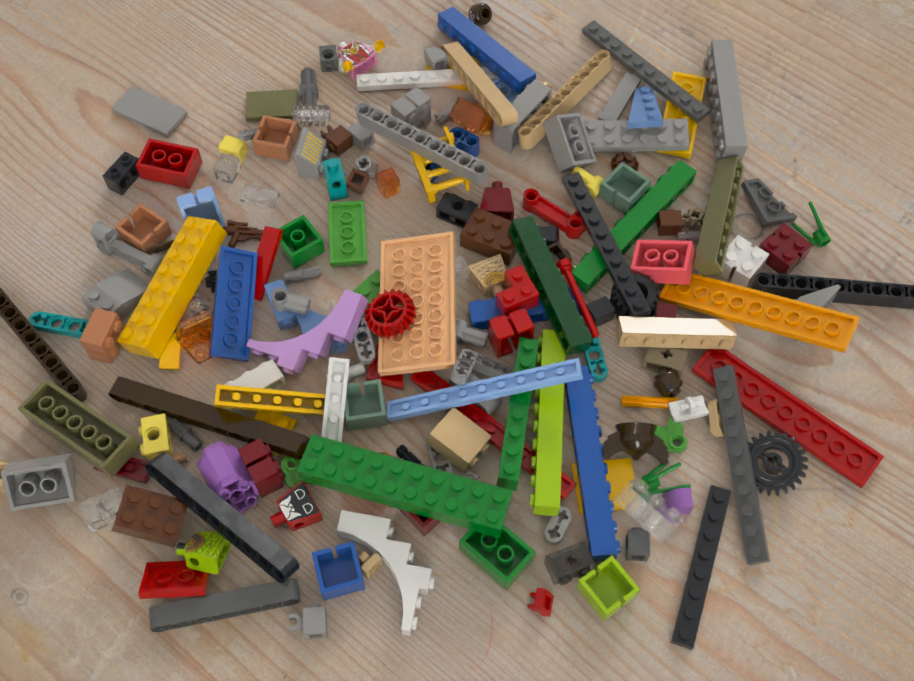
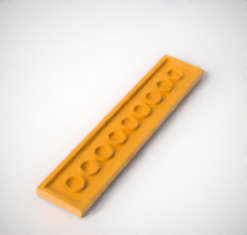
[659,273,860,353]

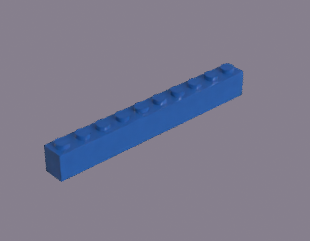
[564,365,621,563]

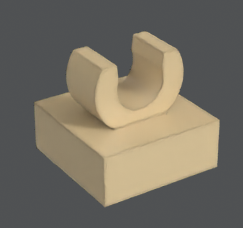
[358,551,383,579]

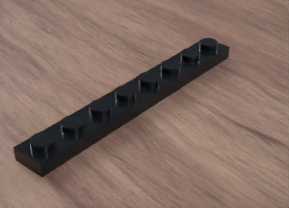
[671,485,731,650]

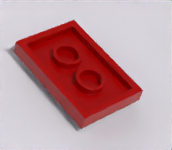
[138,560,210,599]

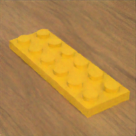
[656,71,707,159]

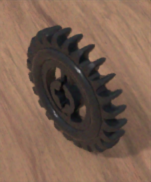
[748,431,808,496]

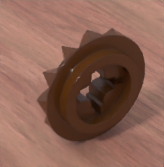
[611,152,639,171]

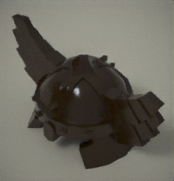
[602,422,670,465]

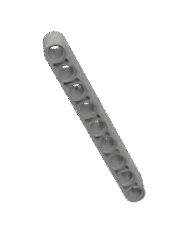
[355,102,489,185]

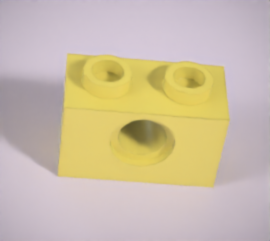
[138,413,173,461]

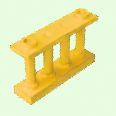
[409,126,471,203]

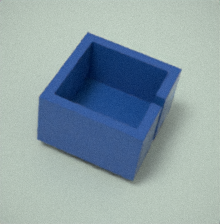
[312,541,366,601]

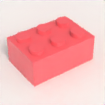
[630,240,696,285]

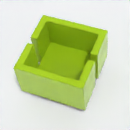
[576,555,640,622]

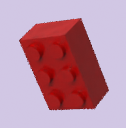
[135,138,203,189]

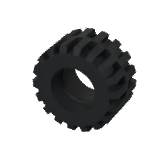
[609,273,659,319]

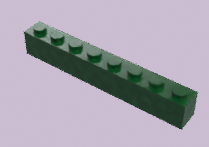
[508,216,592,356]

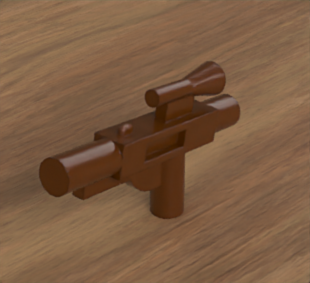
[223,219,263,248]

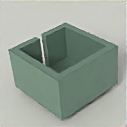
[598,162,651,214]
[345,379,388,431]

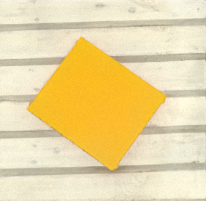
[571,458,640,514]

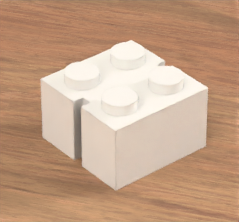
[719,235,769,287]

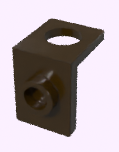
[548,241,572,263]

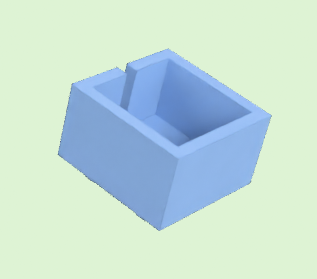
[176,186,226,227]

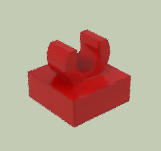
[527,588,554,617]

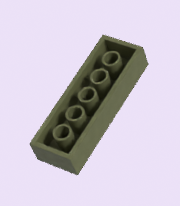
[18,379,140,478]

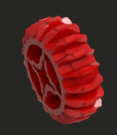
[364,289,417,340]

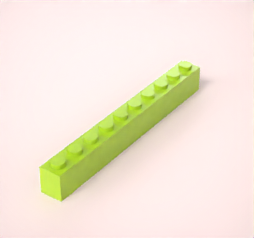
[529,329,565,517]

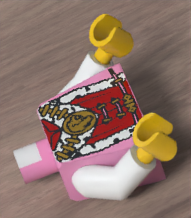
[337,40,386,80]

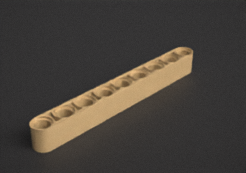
[441,41,518,127]
[517,50,611,150]

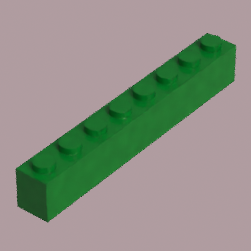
[496,337,539,491]

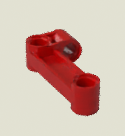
[522,188,586,239]

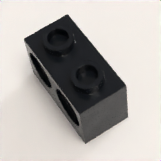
[102,152,140,195]

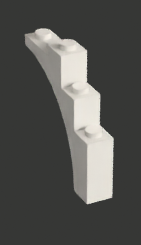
[337,510,435,636]

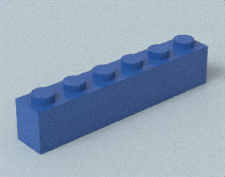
[468,287,583,330]

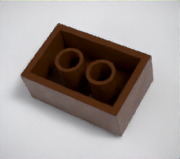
[460,207,517,266]
[111,485,187,547]

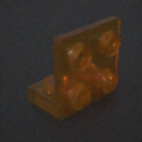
[175,310,213,364]

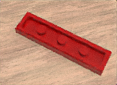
[254,226,283,301]

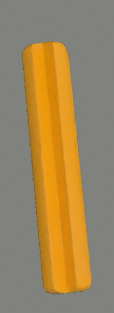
[620,395,679,409]

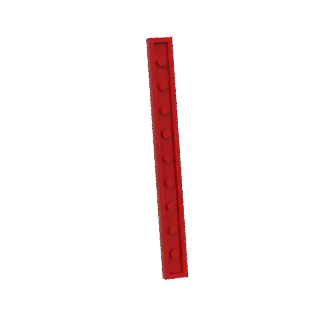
[411,371,577,501]

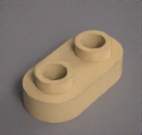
[707,398,725,438]

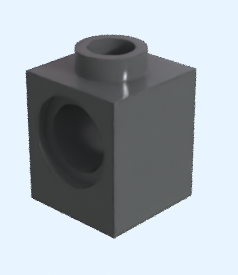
[319,45,338,72]
[626,527,650,562]

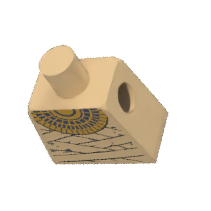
[468,254,507,297]

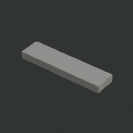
[598,72,641,120]

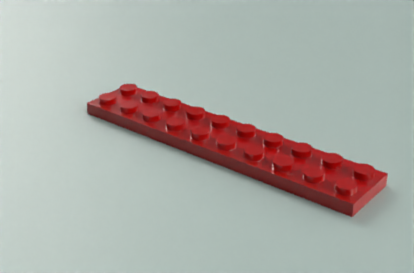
[691,349,884,488]

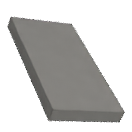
[111,86,188,138]

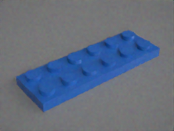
[209,246,258,362]

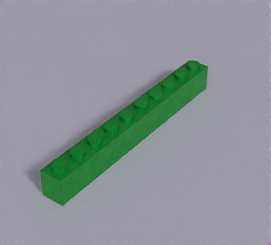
[572,160,697,294]

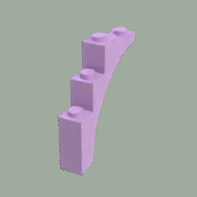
[246,289,368,376]

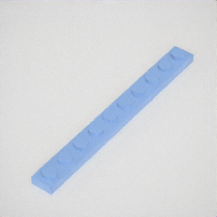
[387,358,583,422]

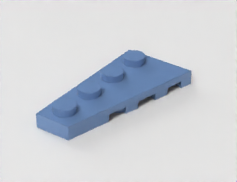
[628,86,663,129]

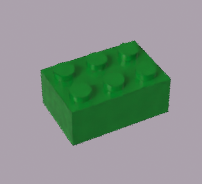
[459,525,536,590]

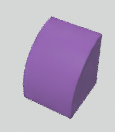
[663,487,694,515]

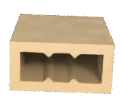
[426,407,491,472]

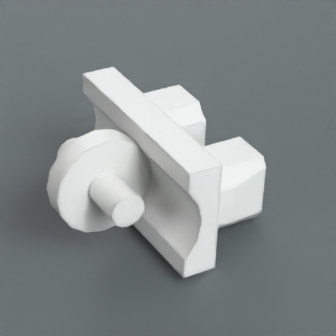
[668,395,709,423]

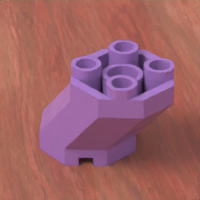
[196,441,259,513]

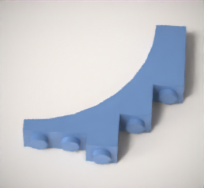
[264,279,379,355]

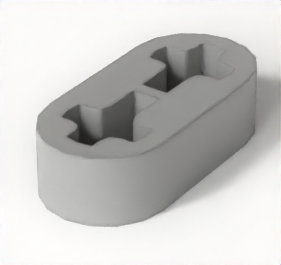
[544,507,572,546]

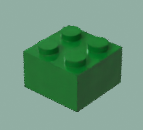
[278,215,325,269]

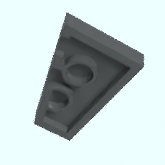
[741,178,797,227]

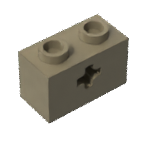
[642,347,688,378]

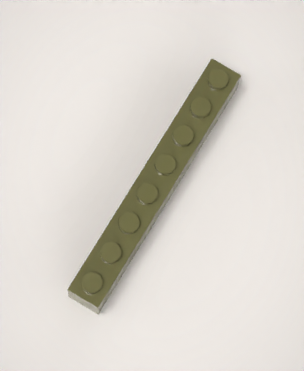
[693,155,744,276]

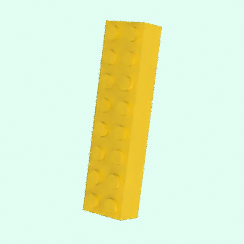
[117,216,227,359]

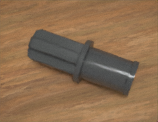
[168,418,203,452]

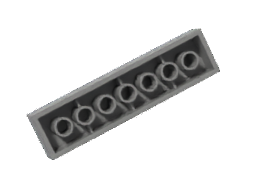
[703,39,748,162]

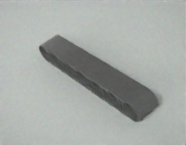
[149,578,301,632]

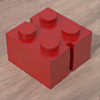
[488,308,534,358]

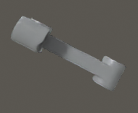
[91,222,163,278]

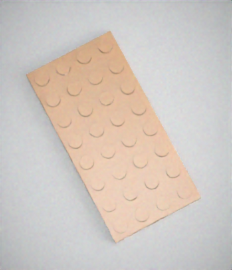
[378,231,456,376]

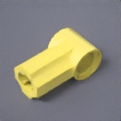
[571,166,604,198]

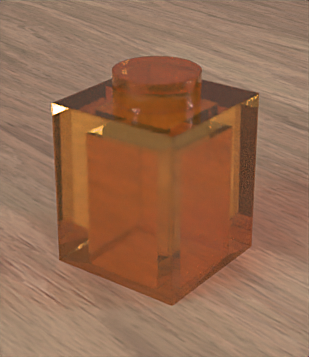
[376,167,401,199]

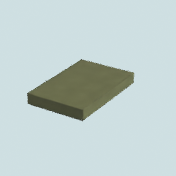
[246,89,298,122]

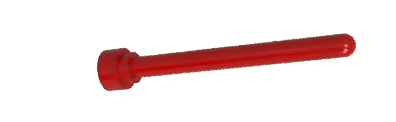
[556,258,599,338]

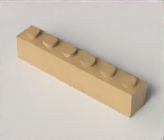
[615,316,737,350]

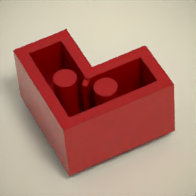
[495,265,539,316]

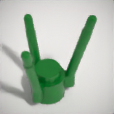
[791,201,831,248]
[639,462,691,497]

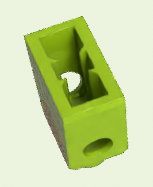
[176,531,231,575]

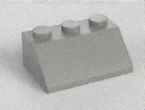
[543,113,597,173]
[1,453,76,511]

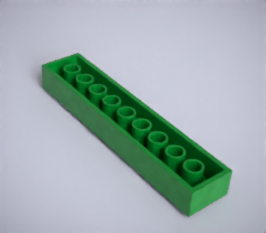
[297,434,512,538]

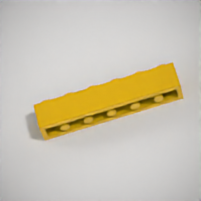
[214,384,326,417]

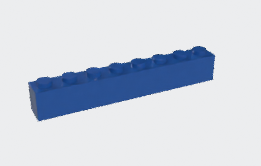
[437,7,536,95]

